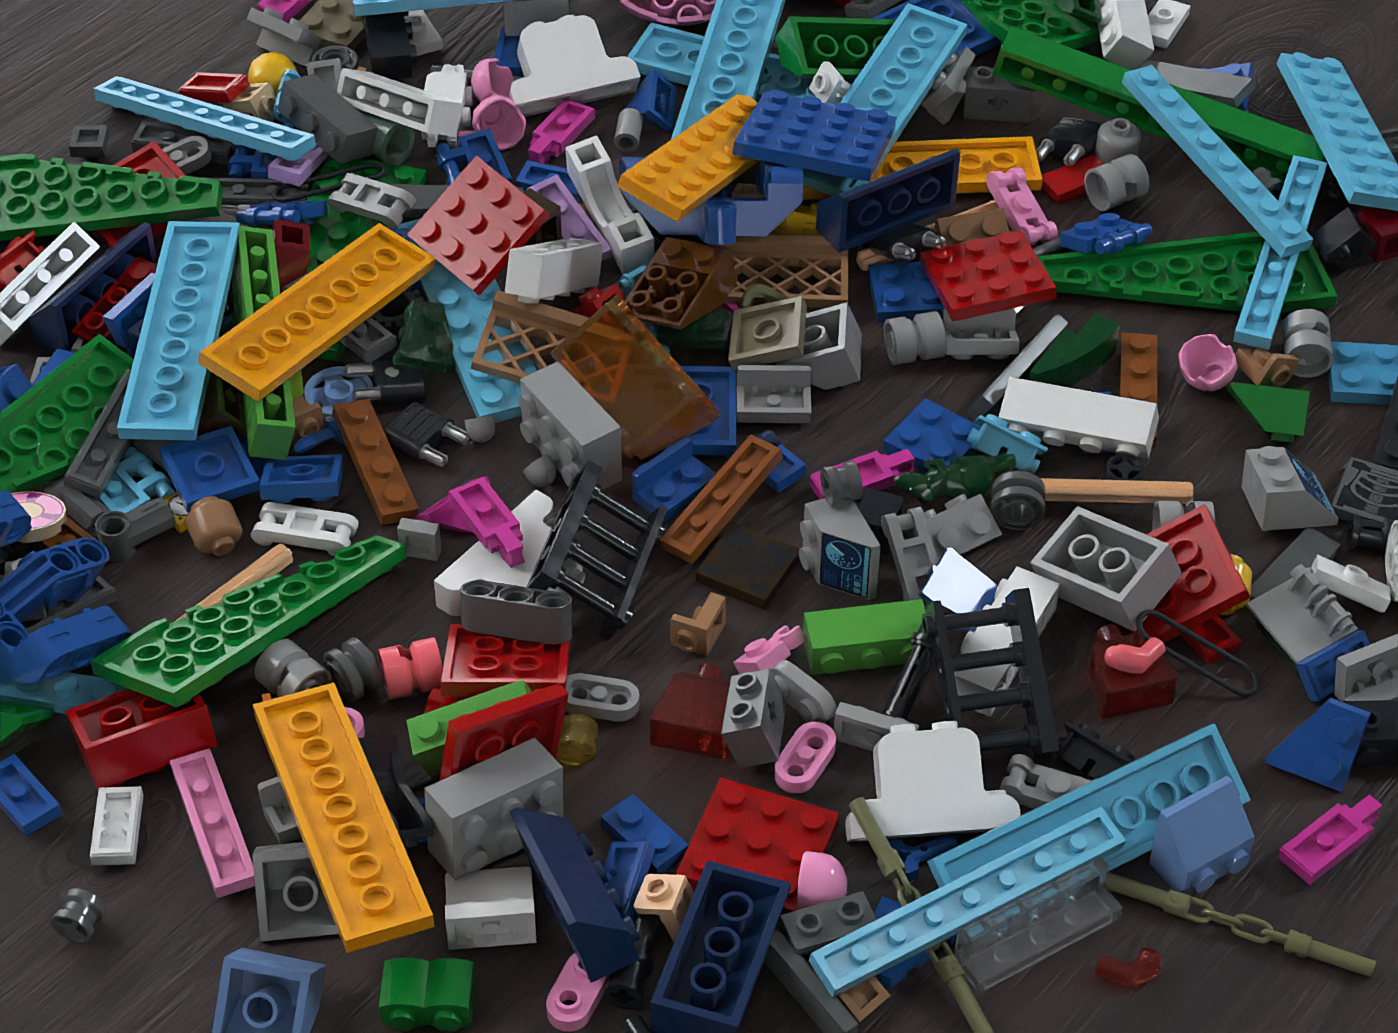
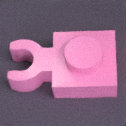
[733,626,806,674]

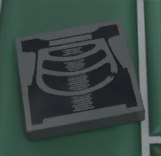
[1331,457,1398,522]

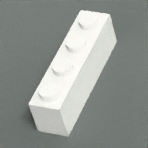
[1098,0,1155,70]
[337,68,463,137]
[0,222,100,346]
[505,238,603,304]
[999,377,1159,459]
[954,566,1060,717]

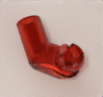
[1095,947,1162,987]

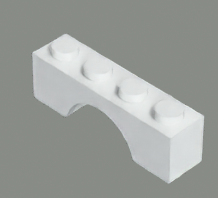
[565,136,655,274]

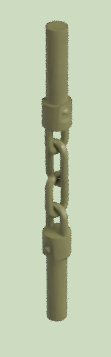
[849,797,994,1033]
[1101,871,1376,977]

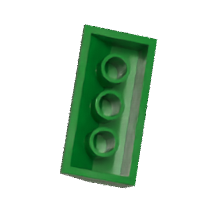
[775,16,896,78]

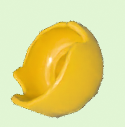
[248,52,297,95]

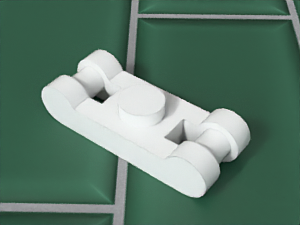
[251,502,359,556]

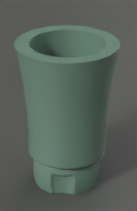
[356,108,415,165]

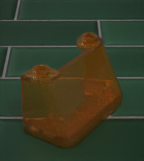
[550,294,722,460]

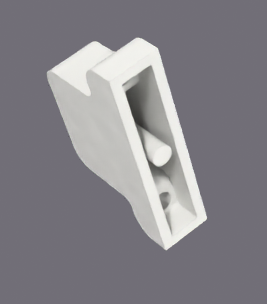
[509,15,641,117]
[434,490,585,616]
[845,721,1021,842]

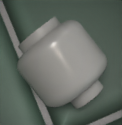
[1095,118,1141,164]

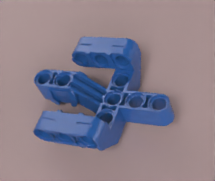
[619,156,803,245]
[0,490,132,684]

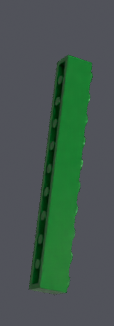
[992,26,1324,182]

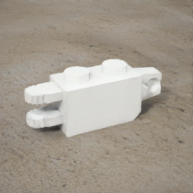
[422,64,474,148]

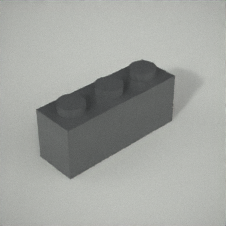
[277,74,378,164]

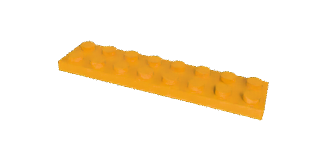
[617,94,760,222]
[803,136,1042,200]
[198,223,436,402]
[253,683,434,953]

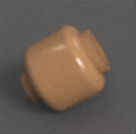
[185,496,243,556]

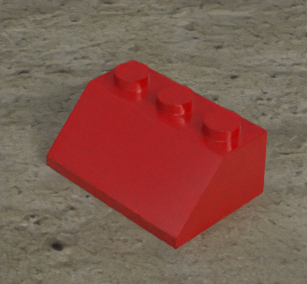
[66,688,218,790]

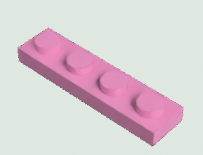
[170,748,255,898]

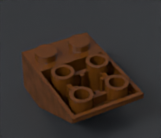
[617,237,738,330]

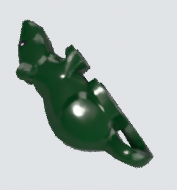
[894,454,1016,503]

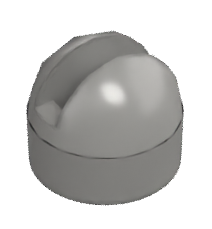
[464,415,495,443]
[523,454,556,488]

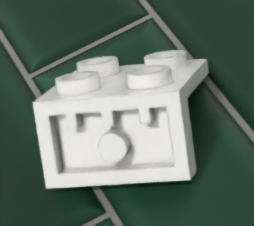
[445,866,537,950]

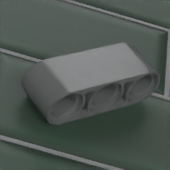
[460,580,572,644]

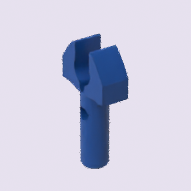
[888,834,958,883]

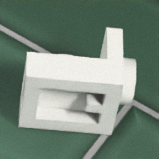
[809,61,851,105]

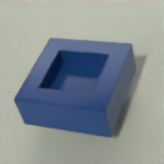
[763,444,807,493]

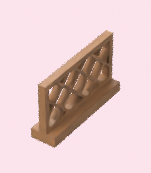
[708,234,848,308]
[471,290,637,412]

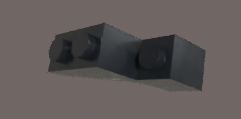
[358,735,433,847]

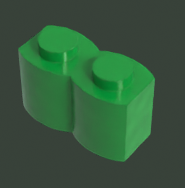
[379,958,476,1032]

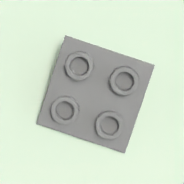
[1246,564,1358,664]

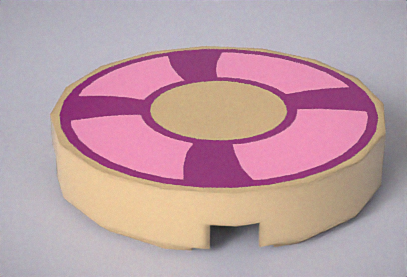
[11,491,67,543]

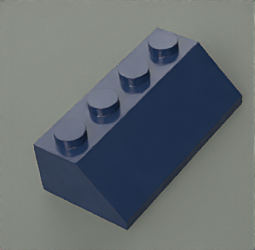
[816,148,961,253]
[28,222,158,354]
[510,807,640,983]
[650,860,791,1033]

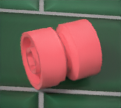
[378,637,443,701]

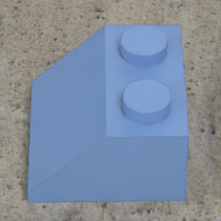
[1149,775,1255,895]
[212,947,326,1033]

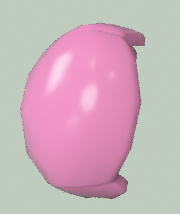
[471,58,514,103]
[472,95,526,151]
[1178,334,1238,392]
[797,851,847,910]

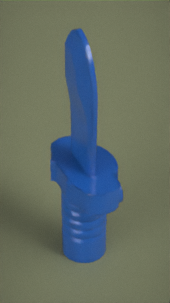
[294,416,345,454]

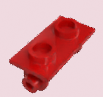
[0,231,45,292]

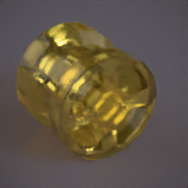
[557,714,598,766]

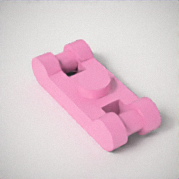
[986,167,1058,246]

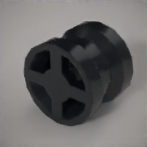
[1104,454,1144,481]

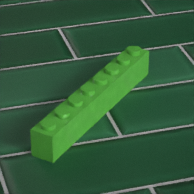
[232,226,296,460]

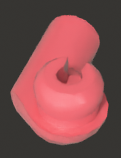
[1104,637,1166,674]

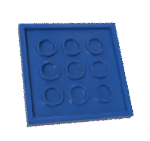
[732,90,897,182]

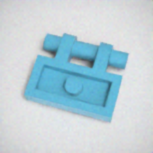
[95,447,176,513]

